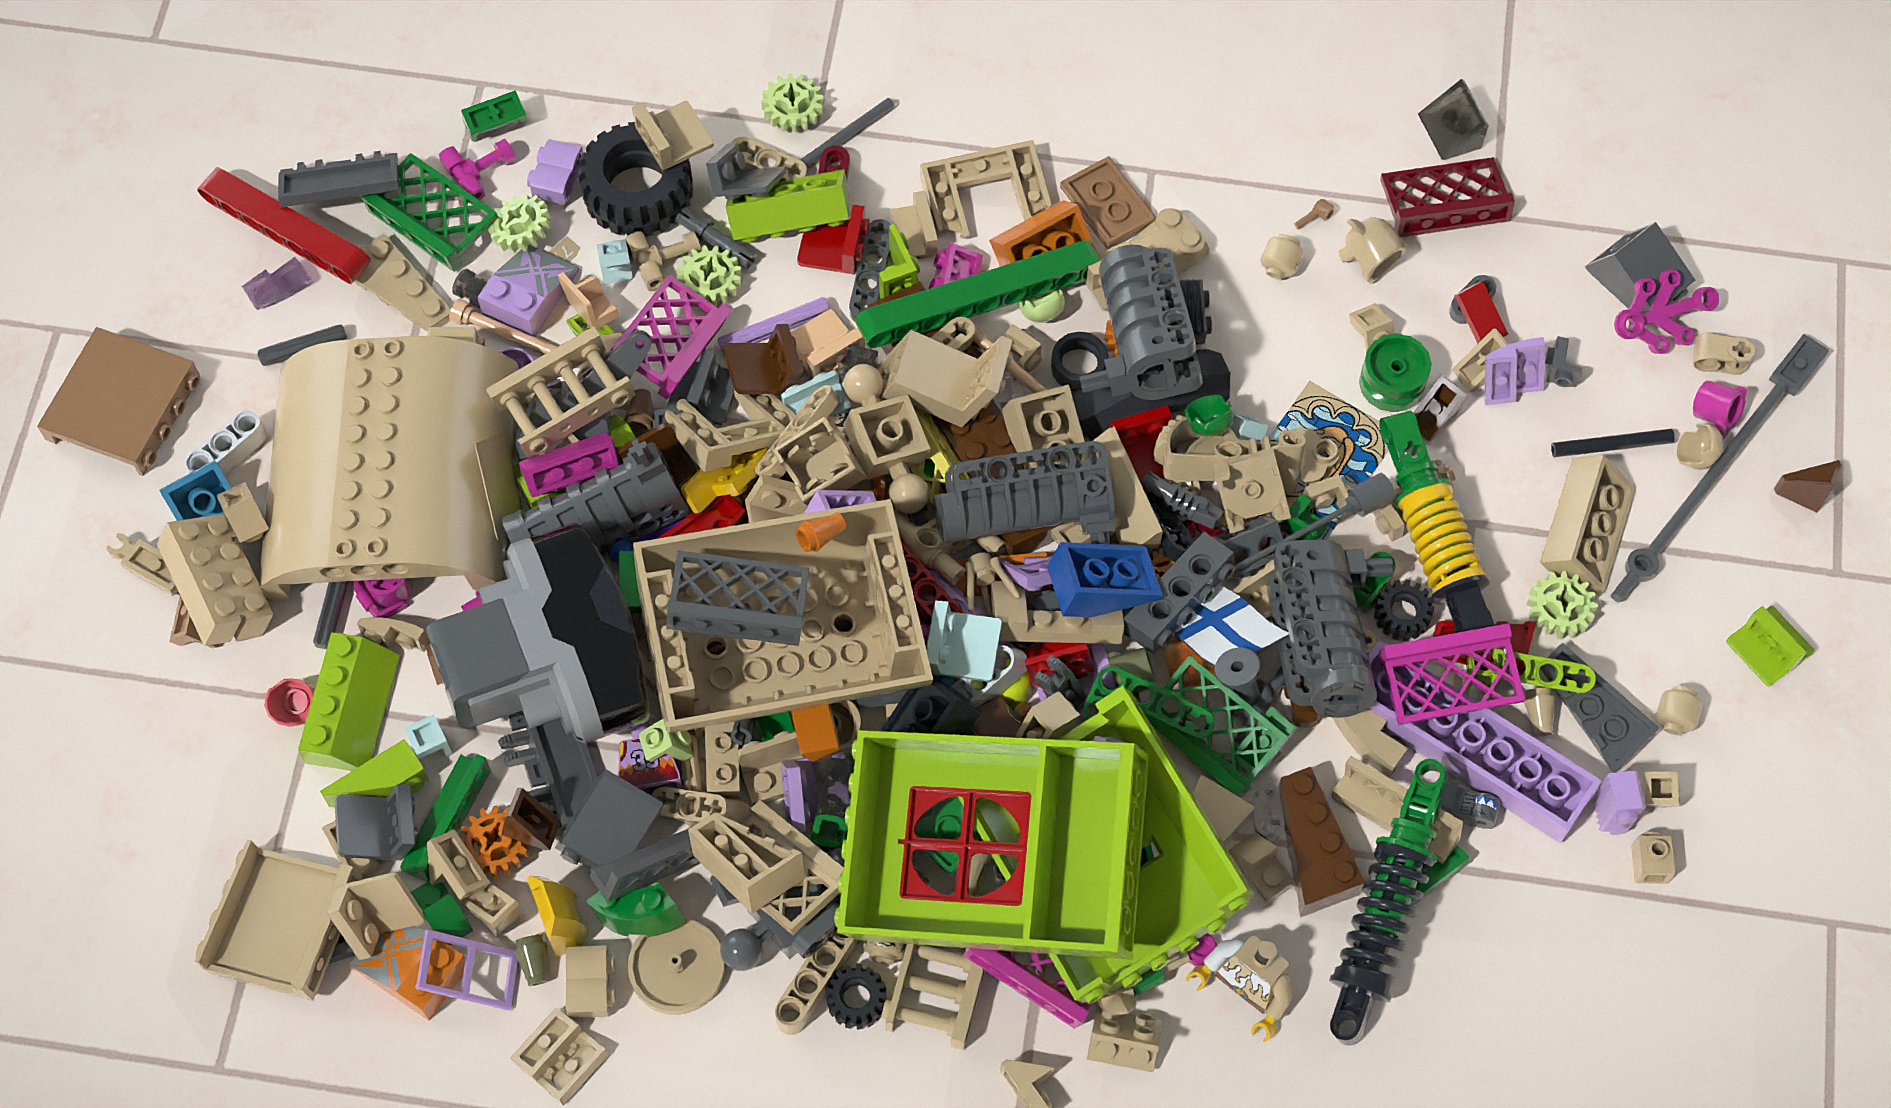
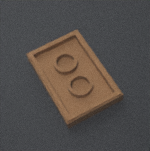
[1060,156,1156,249]

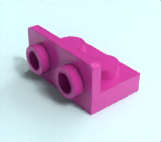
[928,242,983,289]

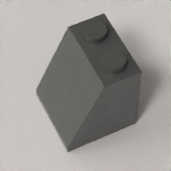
[1584,222,1696,313]
[555,770,663,874]

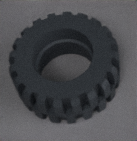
[578,122,694,237]

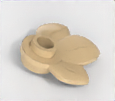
[1291,428,1340,483]

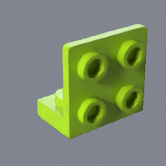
[879,224,920,299]

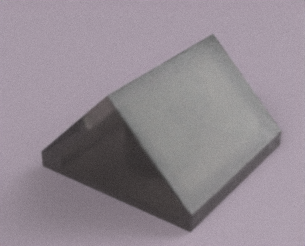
[1418,79,1489,160]

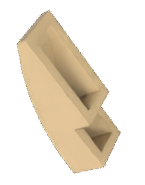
[1332,709,1408,778]

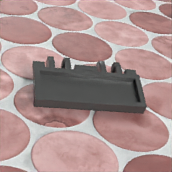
[278,150,399,207]
[498,713,598,830]

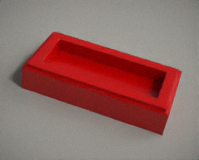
[1454,281,1509,344]

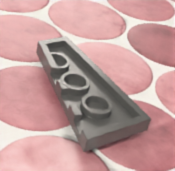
[1540,643,1659,773]

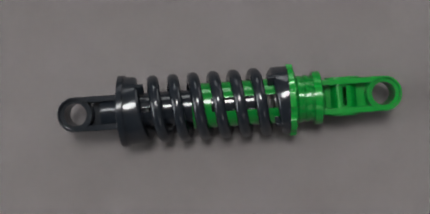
[1329,758,1448,1045]

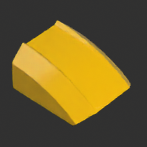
[527,876,590,957]

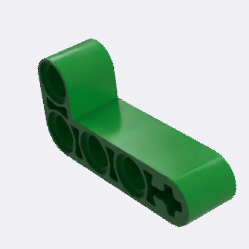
[1083,664,1215,738]

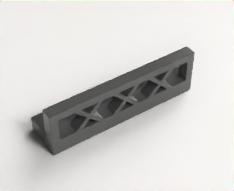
[589,828,699,902]

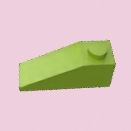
[320,739,430,807]

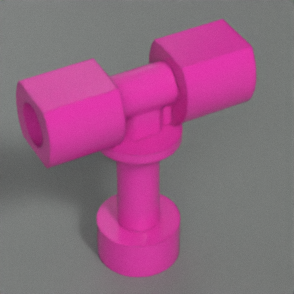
[439,139,516,204]

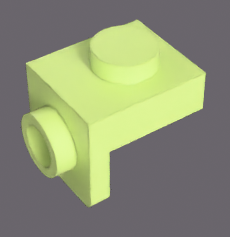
[639,719,694,762]

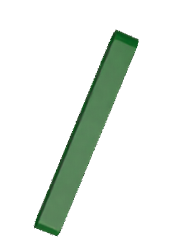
[855,240,1102,348]

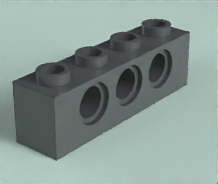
[1123,532,1235,655]

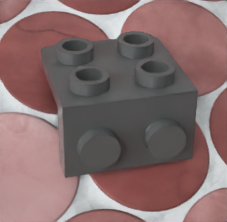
[334,784,418,861]

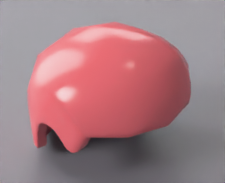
[264,678,314,727]

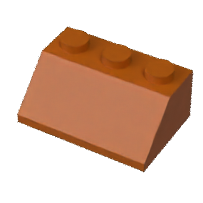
[989,200,1095,267]

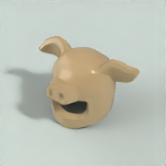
[1339,217,1405,284]

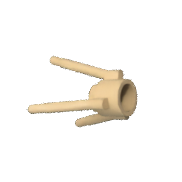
[965,553,1020,617]

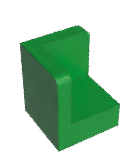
[1280,494,1328,540]

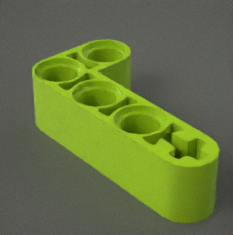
[1463,649,1596,701]

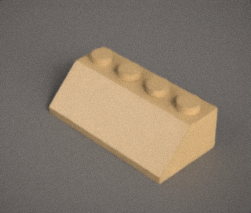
[1088,427,1163,560]
[1540,455,1636,593]

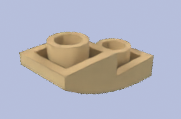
[357,617,429,652]

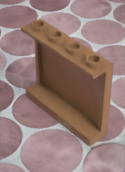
[37,327,200,476]

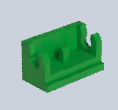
[461,90,527,141]

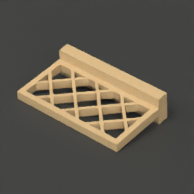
[742,800,844,935]

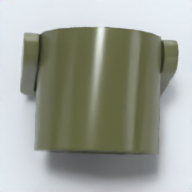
[1108,647,1157,702]

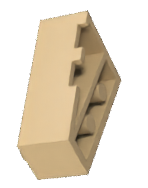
[688,813,805,913]

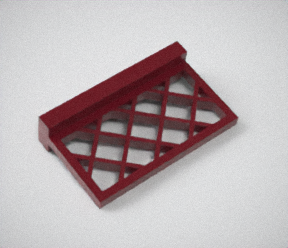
[1380,157,1515,237]

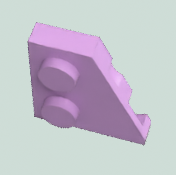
[999,556,1052,591]

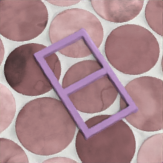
[415,929,518,1011]

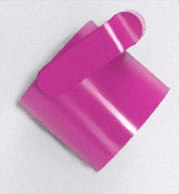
[1693,380,1748,441]
[354,578,411,618]

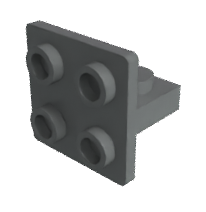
[666,349,734,426]

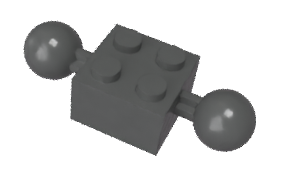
[720,846,845,971]

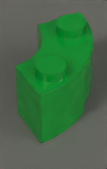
[586,882,686,937]

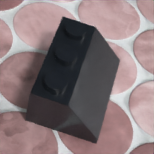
[880,674,982,735]

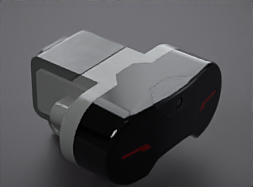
[426,523,651,744]

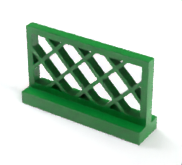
[361,153,498,272]
[1144,655,1289,797]

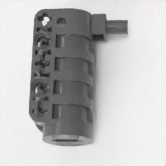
[1079,245,1203,400]
[502,439,688,577]
[1267,540,1393,718]

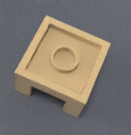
[1212,448,1291,533]

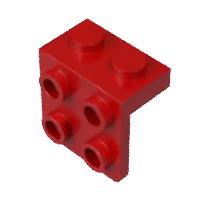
[797,204,870,275]

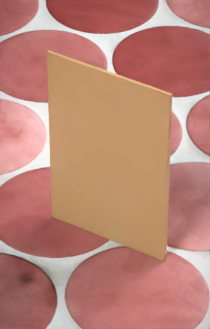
[474,431,522,540]

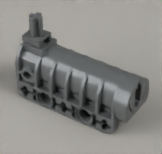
[933,441,1115,544]

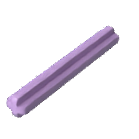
[717,297,830,353]

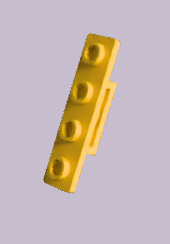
[681,448,768,513]

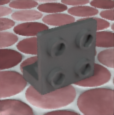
[706,143,787,200]

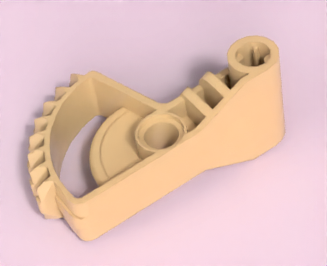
[1153,415,1306,495]

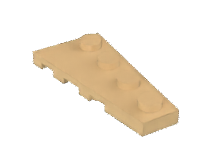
[355,233,451,332]

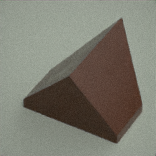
[1774,460,1842,513]

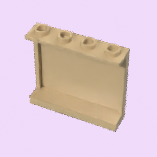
[194,839,364,1001]

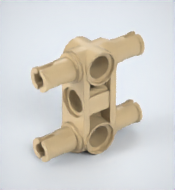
[894,486,1007,585]

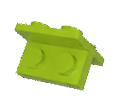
[1726,605,1815,687]

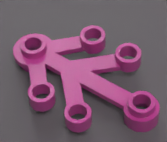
[1614,269,1719,354]

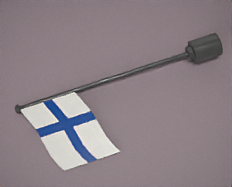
[1155,472,1396,667]

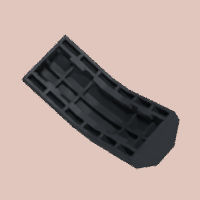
[1071,349,1231,441]

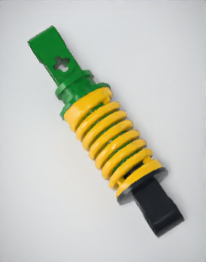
[1379,410,1494,633]

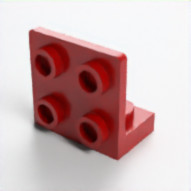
[1109,405,1178,483]
[1023,642,1095,689]

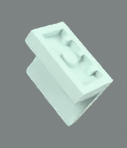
[927,600,1002,682]

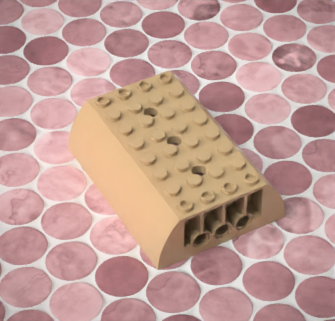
[633,499,933,733]

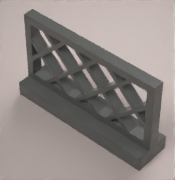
[666,550,809,646]

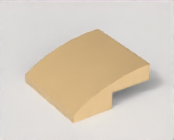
[510,1008,610,1106]

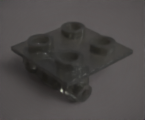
[812,755,855,817]

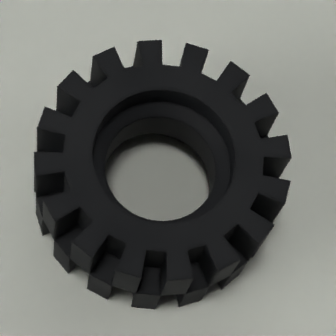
[1374,579,1434,641]
[826,964,887,1030]

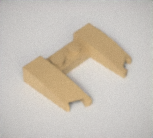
[919,140,1052,239]
[665,390,796,472]
[990,580,1124,644]

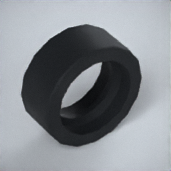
[1051,331,1109,391]

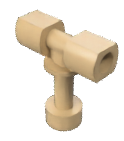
[625,231,702,291]

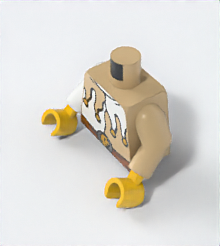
[1186,935,1293,1042]

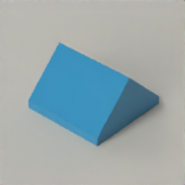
[159,460,231,521]

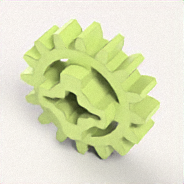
[761,73,824,133]
[488,193,552,253]
[677,245,742,306]
[1527,571,1598,639]

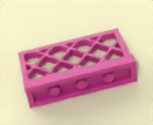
[611,275,732,400]
[1378,623,1525,726]
[962,948,1092,1029]

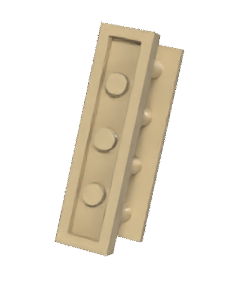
[486,326,636,458]
[881,944,985,1050]

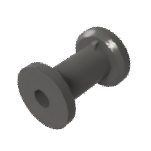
[1215,647,1272,719]

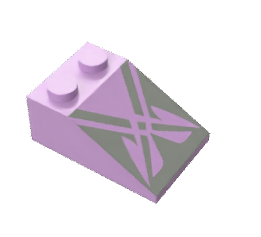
[478,245,579,337]

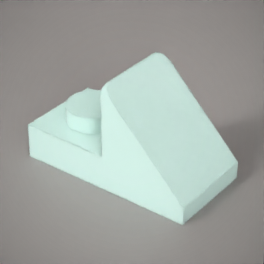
[597,239,633,284]

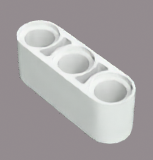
[185,410,267,476]
[951,645,1028,707]

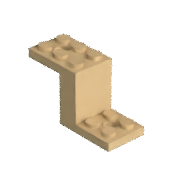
[877,330,1013,427]

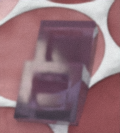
[242,257,314,310]

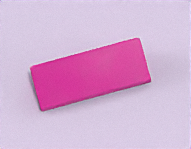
[519,432,619,498]

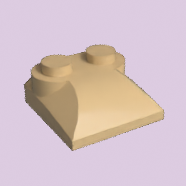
[1129,208,1210,282]

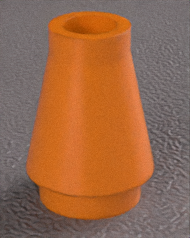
[795,512,846,552]

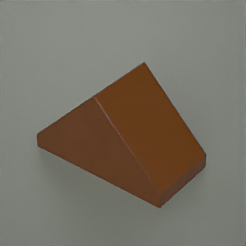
[501,787,561,850]

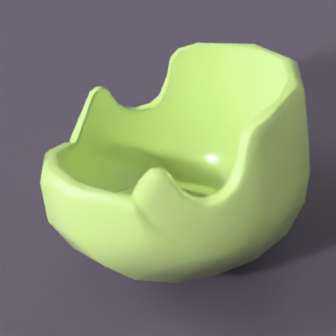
[1019,290,1065,323]

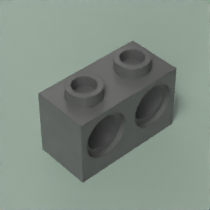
[1213,515,1287,579]

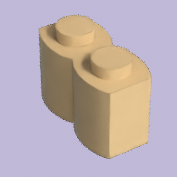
[566,945,615,1018]

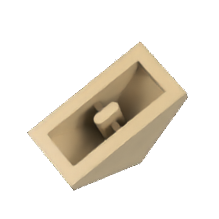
[1452,329,1509,392]

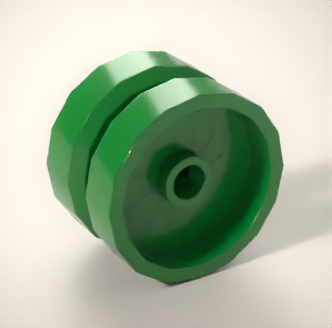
[1359,333,1432,412]

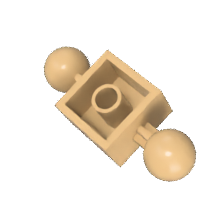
[843,364,931,514]

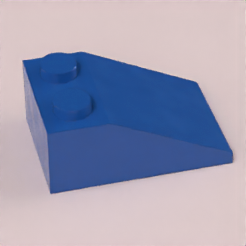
[1047,542,1163,617]

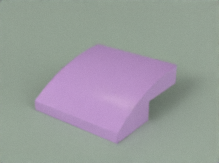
[1484,337,1546,405]

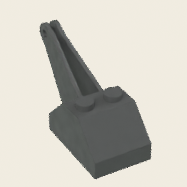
[515,330,651,460]

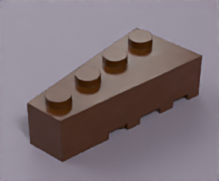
[1277,767,1365,918]

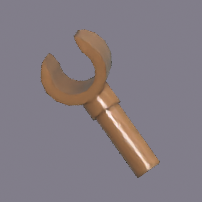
[1294,199,1334,229]

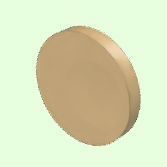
[628,918,725,1015]

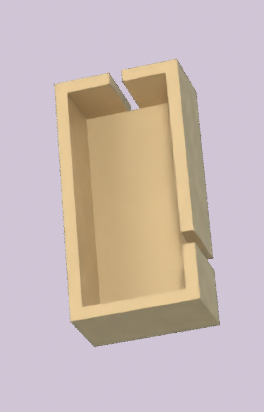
[157,514,274,646]

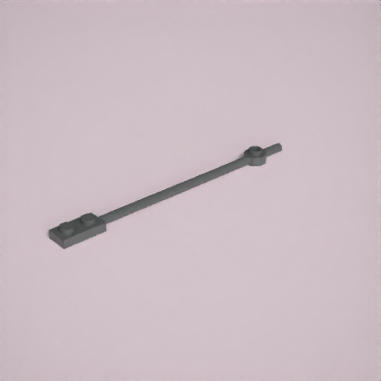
[1611,334,1829,603]

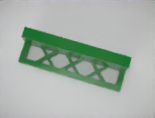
[400,754,491,882]

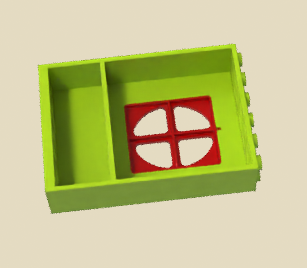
[834,730,1149,960]

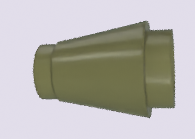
[514,935,548,986]

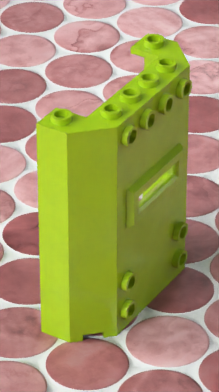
[958,686,1255,1004]

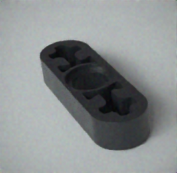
[1146,493,1194,562]

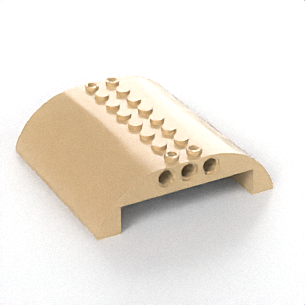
[258,336,518,601]

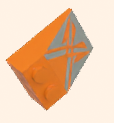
[349,926,465,1021]

